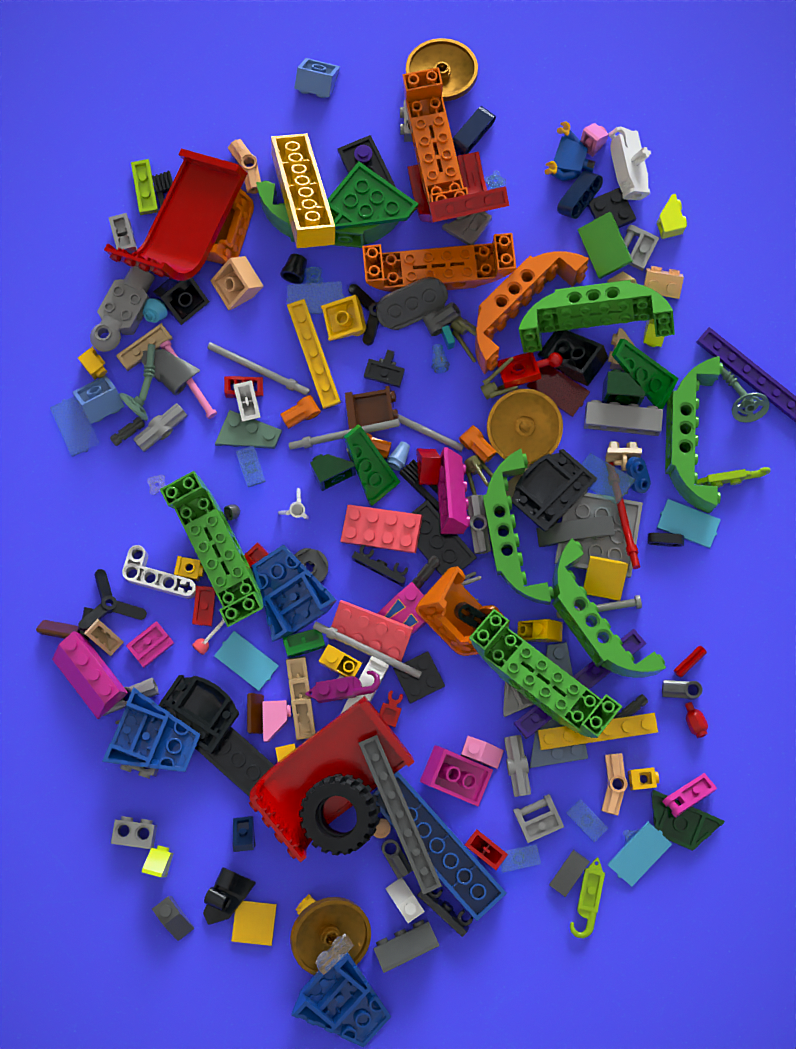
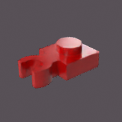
[244,542,269,569]
[379,691,403,728]

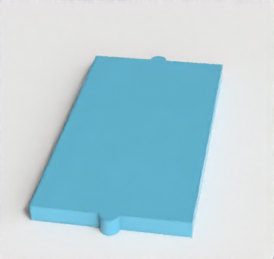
[657,499,721,549]
[214,631,279,691]
[608,822,672,887]

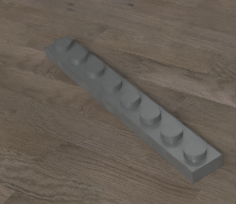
[359,735,442,895]

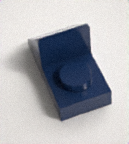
[233,816,256,852]

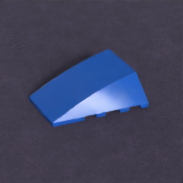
[252,545,337,642]
[102,687,200,772]
[291,952,391,1048]

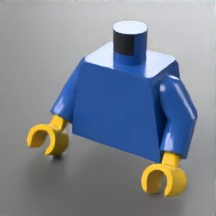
[544,121,596,182]

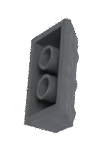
[373,919,440,973]

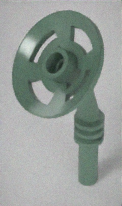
[119,344,156,421]
[713,357,770,422]

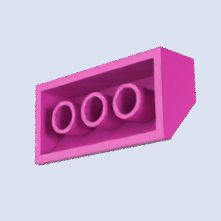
[437,447,470,534]
[52,631,128,719]

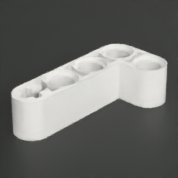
[122,545,196,599]

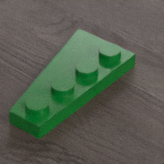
[612,339,679,409]
[343,425,400,506]

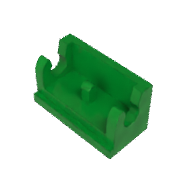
[283,629,326,658]

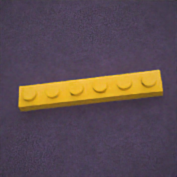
[287,299,341,409]
[537,713,658,750]

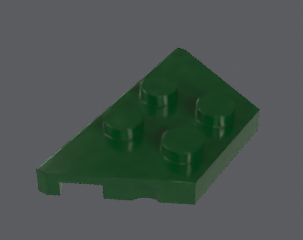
[651,790,725,851]

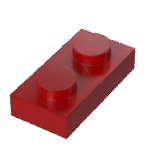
[192,586,216,627]

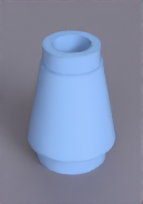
[387,442,410,471]

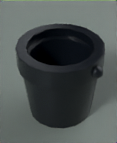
[280,254,307,284]

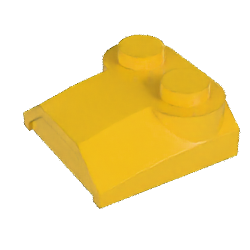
[321,295,366,341]

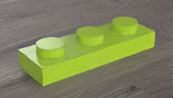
[131,159,159,215]

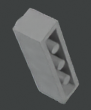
[583,400,663,436]

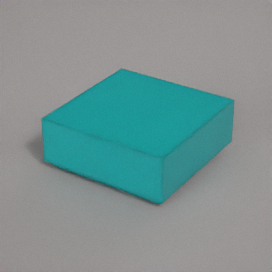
[441,325,455,350]

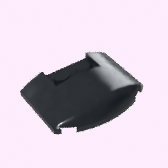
[511,449,598,532]
[159,675,239,754]

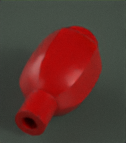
[685,702,708,738]

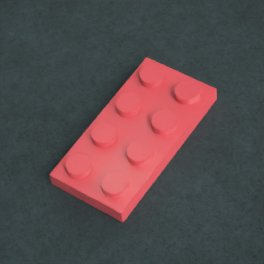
[341,504,423,554]
[331,600,414,662]

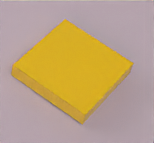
[583,556,628,601]
[231,901,277,946]

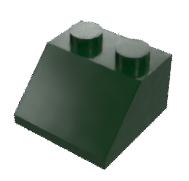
[602,369,645,406]
[310,454,356,491]

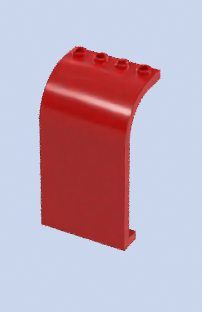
[104,148,248,281]
[407,151,510,222]
[249,696,414,862]

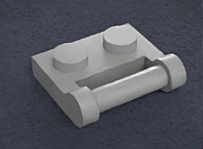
[624,225,660,271]
[513,794,564,843]

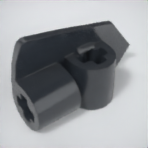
[203,867,256,925]

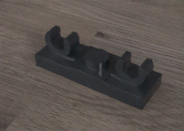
[352,545,408,587]
[417,889,473,937]

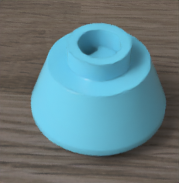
[143,298,167,323]

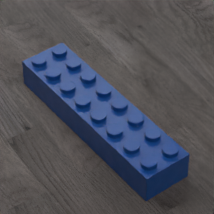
[372,771,507,921]

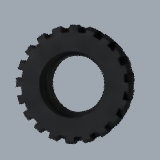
[299,774,380,856]

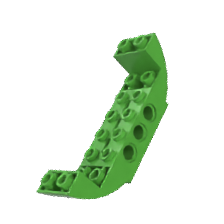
[256,181,399,248]
[519,280,675,353]
[665,356,723,513]
[483,449,554,605]
[160,471,263,627]
[552,538,666,678]
[469,609,623,738]

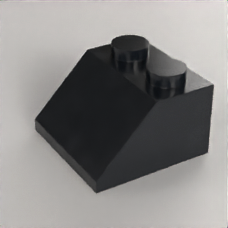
[153,278,210,325]

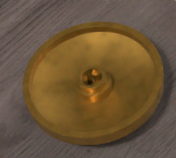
[406,38,478,101]
[487,389,563,465]
[290,897,371,975]

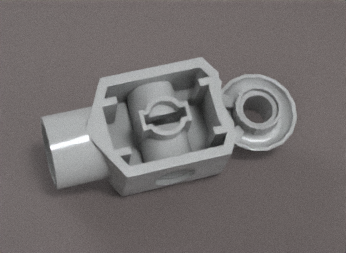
[90,266,155,352]

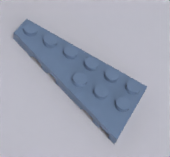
[530,642,588,768]

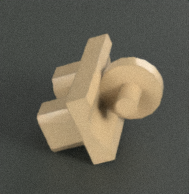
[605,441,642,471]

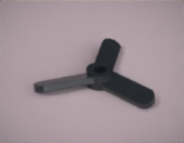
[348,284,379,346]
[78,569,147,631]

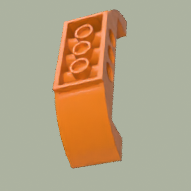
[402,67,468,205]
[362,233,516,292]
[475,251,589,374]

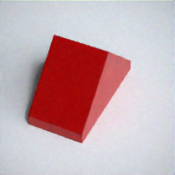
[416,448,441,485]
[464,829,508,870]

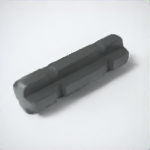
[110,417,145,446]
[412,556,441,589]
[614,694,648,719]

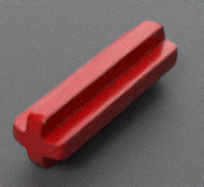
[674,646,707,677]

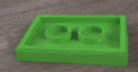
[577,212,633,279]

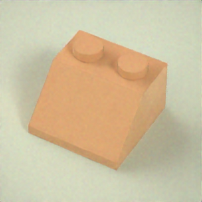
[210,256,264,310]

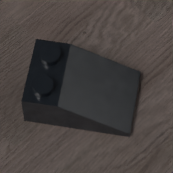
[537,330,608,386]

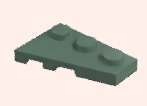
[215,410,282,449]

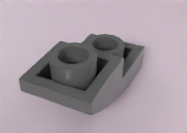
[549,849,590,897]

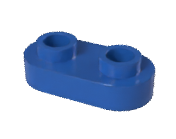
[626,457,651,493]

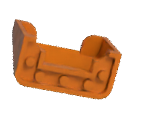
[207,189,254,265]
[415,566,504,656]

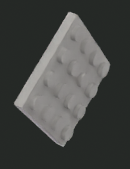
[554,493,643,578]

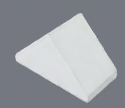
[233,380,261,422]

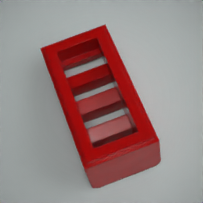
[224,376,264,398]

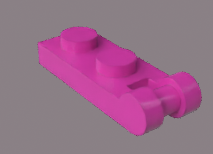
[662,773,717,818]

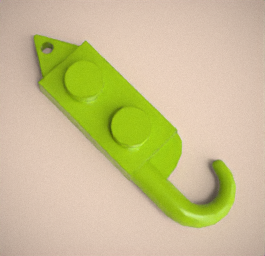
[695,467,771,487]
[570,857,605,939]

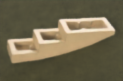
[286,656,316,740]

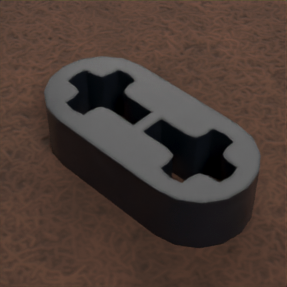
[648,532,684,547]
[454,602,487,629]

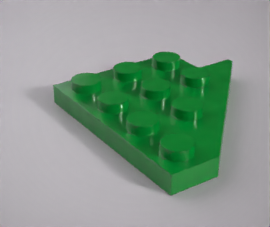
[327,161,418,230]

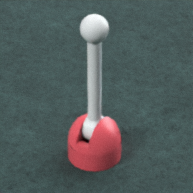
[192,617,225,655]

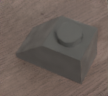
[152,896,195,941]

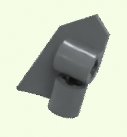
[142,349,200,395]

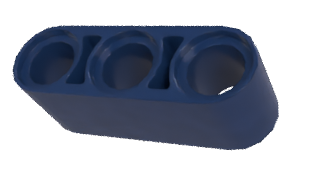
[453,106,496,155]
[557,170,603,219]

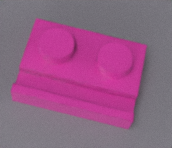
[126,621,175,668]

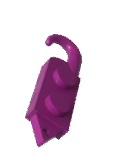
[305,671,380,703]

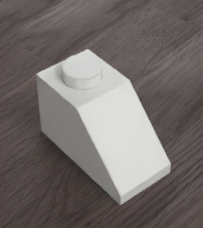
[385,878,425,923]

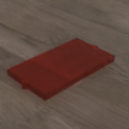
[527,365,590,417]

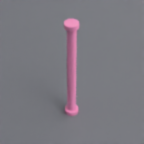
[160,340,217,419]

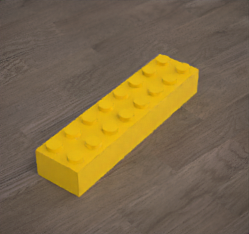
[271,133,335,248]

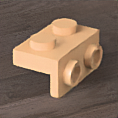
[643,266,684,299]

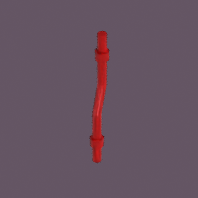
[606,462,640,569]

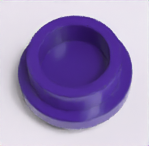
[354,145,372,163]

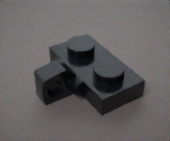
[364,350,405,388]

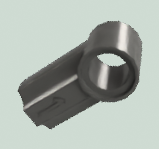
[423,302,461,336]
[662,680,703,700]
[381,839,413,879]

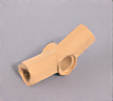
[228,139,261,194]
[601,753,628,816]

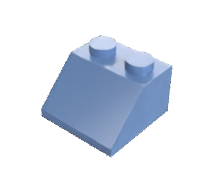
[294,58,340,98]
[72,375,125,424]

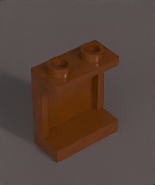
[345,386,399,429]

